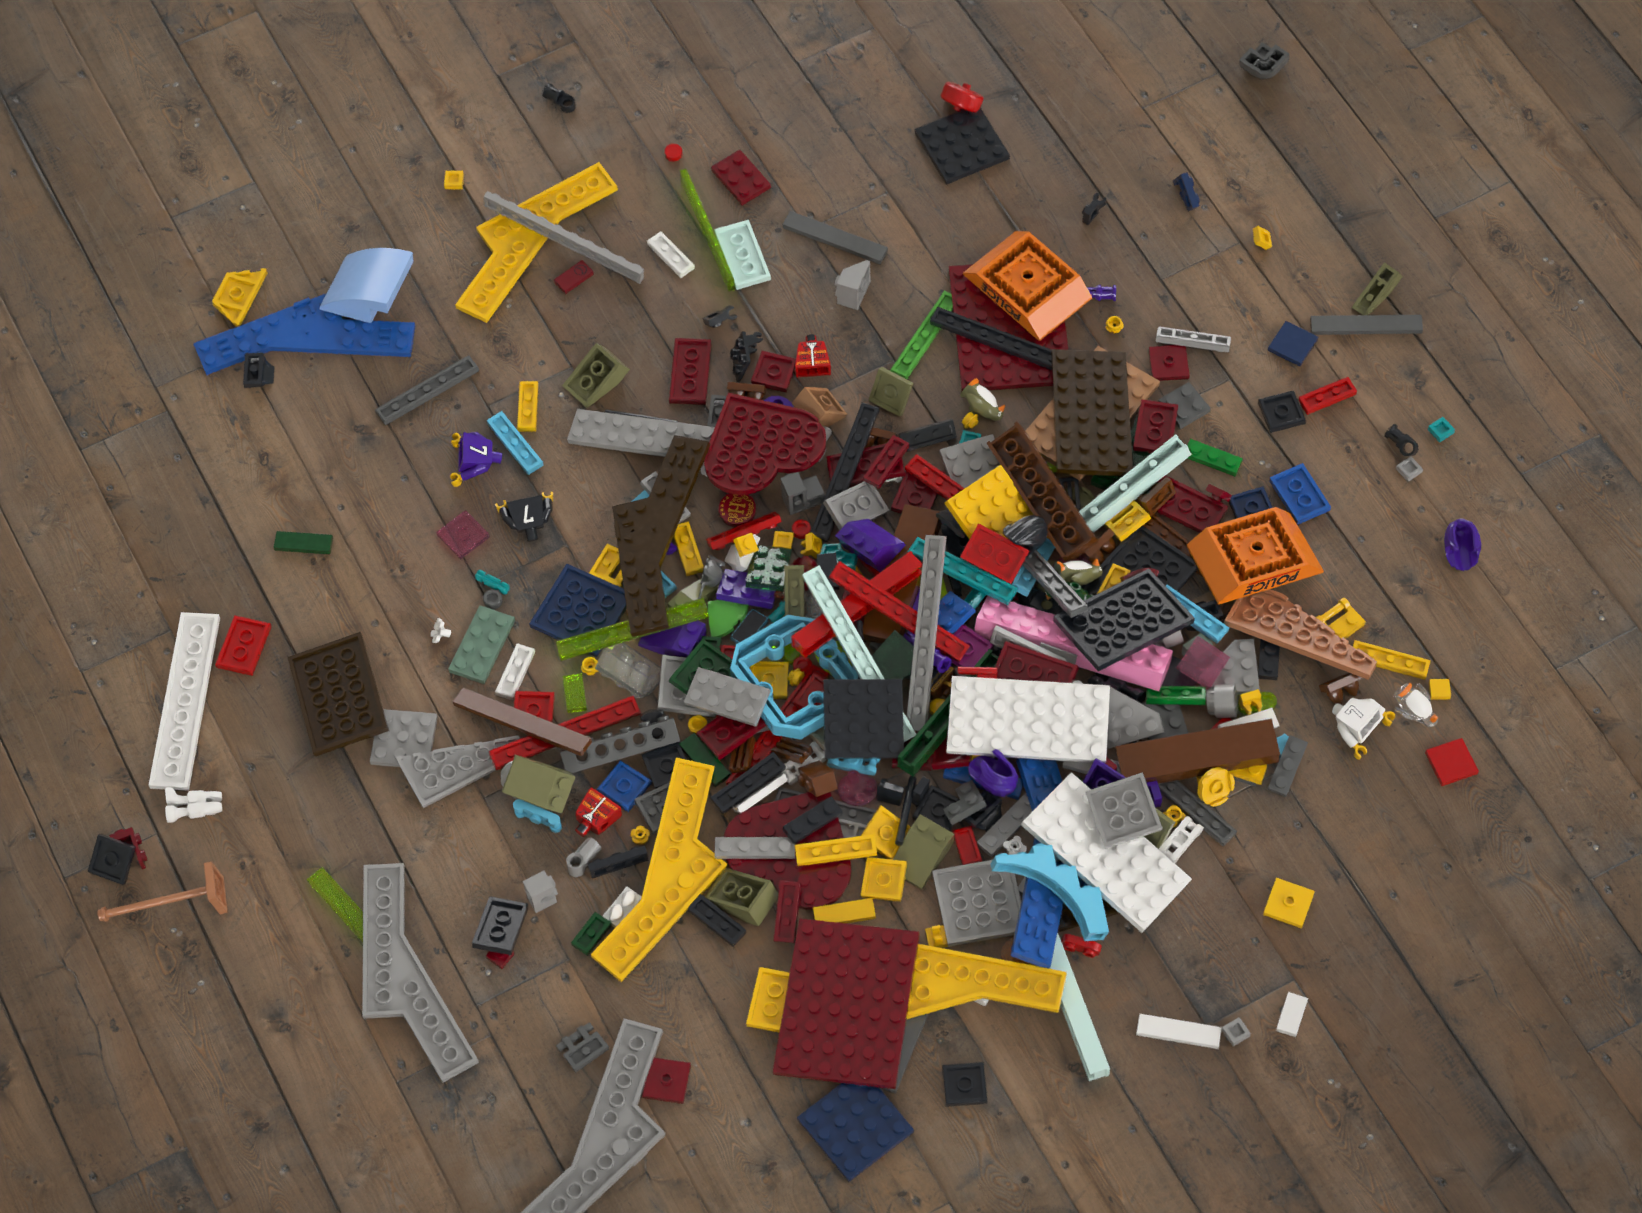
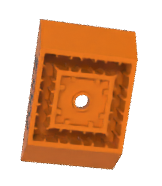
[963,231,1092,341]
[1187,507,1324,605]

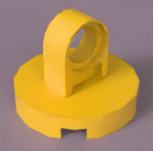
[1197,767,1235,807]

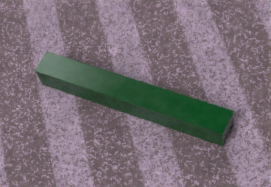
[897,649,999,777]

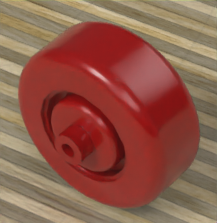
[940,82,984,112]

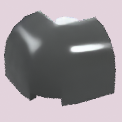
[1239,42,1290,80]

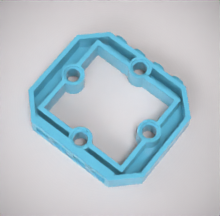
[730,615,858,740]

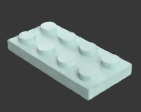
[714,220,771,290]

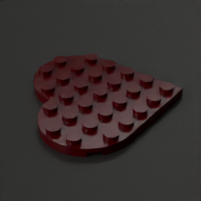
[704,393,826,495]
[724,792,852,910]

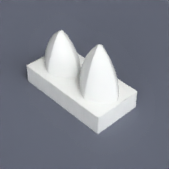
[603,887,642,928]

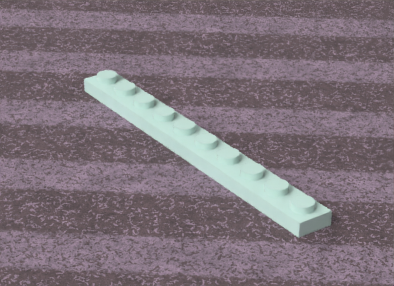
[802,565,916,742]

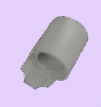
[566,838,602,877]

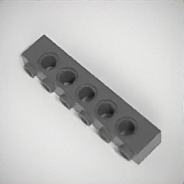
[560,715,680,773]

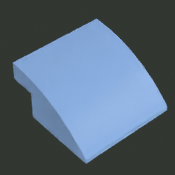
[320,248,413,323]

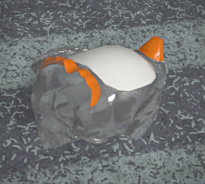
[1394,683,1438,728]

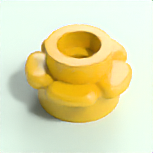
[1106,316,1124,333]
[962,412,979,429]
[581,657,600,676]
[788,668,805,686]
[630,826,650,845]

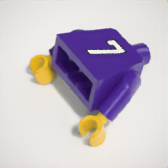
[450,432,502,487]

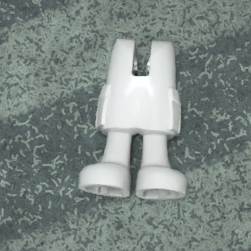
[165,787,222,823]

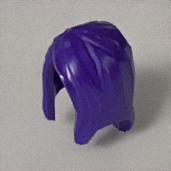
[1444,518,1481,571]
[968,749,1018,797]

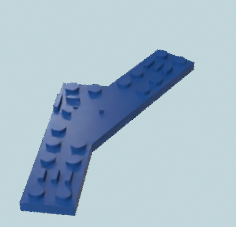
[193,293,416,375]
[1010,758,1088,968]

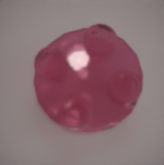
[838,770,877,806]

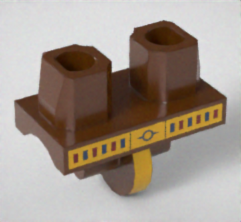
[930,666,956,701]

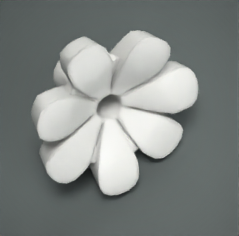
[430,618,451,643]

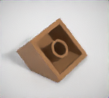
[792,387,848,427]

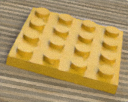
[944,465,1033,540]

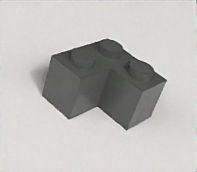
[780,472,825,515]

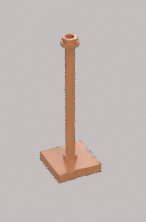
[98,861,228,922]

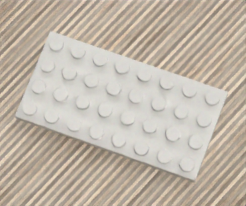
[947,676,1110,763]
[1021,772,1192,933]

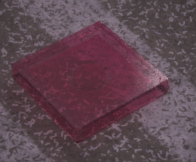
[436,510,490,559]
[1176,636,1230,689]

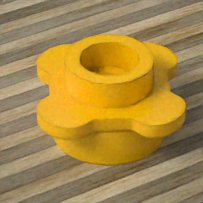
[1163,805,1186,828]

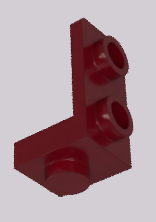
[109,827,148,870]

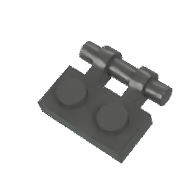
[556,1022,609,1073]

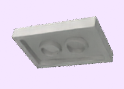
[823,481,889,530]

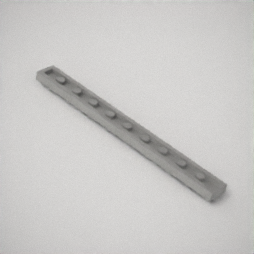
[484,191,644,284]
[907,535,947,731]

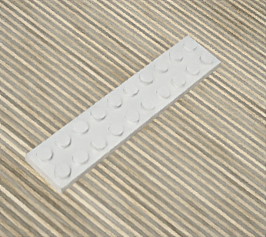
[149,612,220,791]

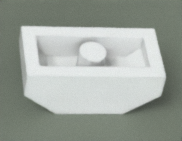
[724,534,760,572]

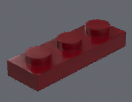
[863,435,910,489]
[774,881,801,944]

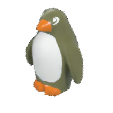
[960,378,1005,421]
[1054,558,1103,586]

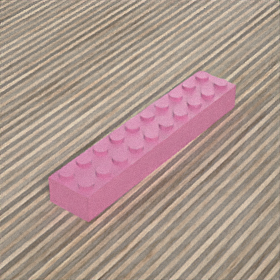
[974,596,1173,691]

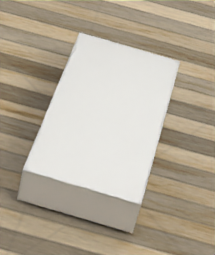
[1276,992,1308,1037]

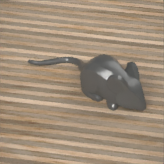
[696,555,725,610]

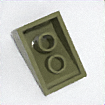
[562,343,630,408]
[501,755,575,814]
[893,814,954,890]
[705,868,779,926]

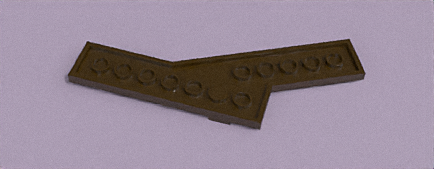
[612,435,710,637]

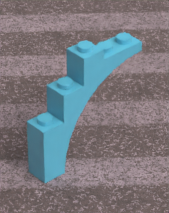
[990,843,1109,941]

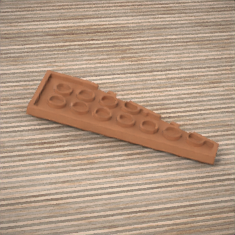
[1224,589,1377,680]

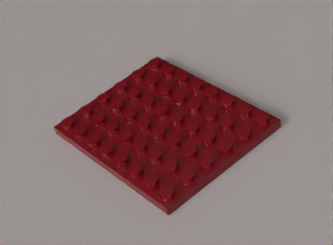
[949,264,1069,391]
[773,918,920,1089]

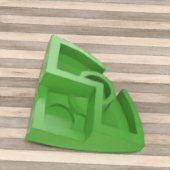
[708,600,749,637]

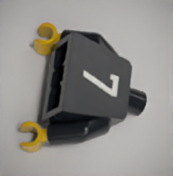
[495,492,553,542]

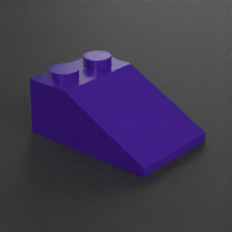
[638,615,707,658]

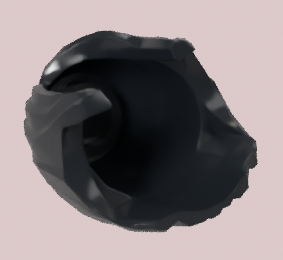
[1002,515,1048,557]

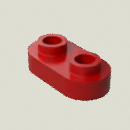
[1061,934,1102,958]

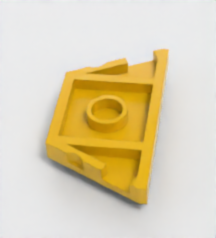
[212,268,268,327]

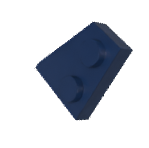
[1173,172,1200,211]

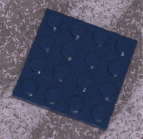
[529,564,627,657]
[797,1083,914,1182]

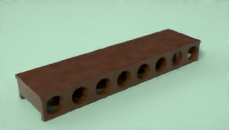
[986,421,1099,562]
[863,504,942,650]
[1115,718,1280,784]

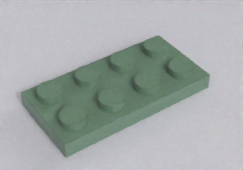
[448,605,515,684]

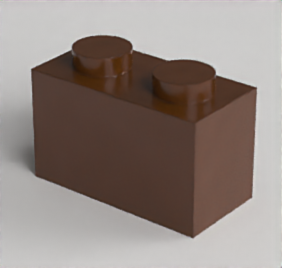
[797,760,838,797]

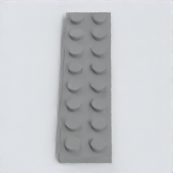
[567,409,715,457]

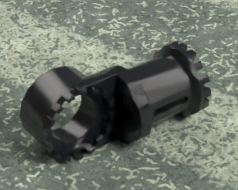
[542,83,576,113]
[1384,424,1419,456]

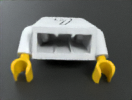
[1332,698,1395,760]

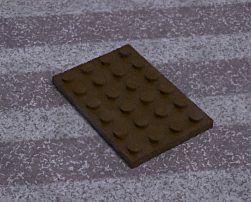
[288,632,389,757]

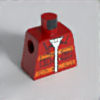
[795,334,831,377]
[575,787,622,837]

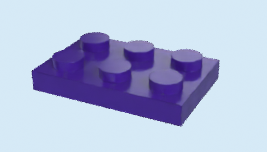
[716,569,781,609]

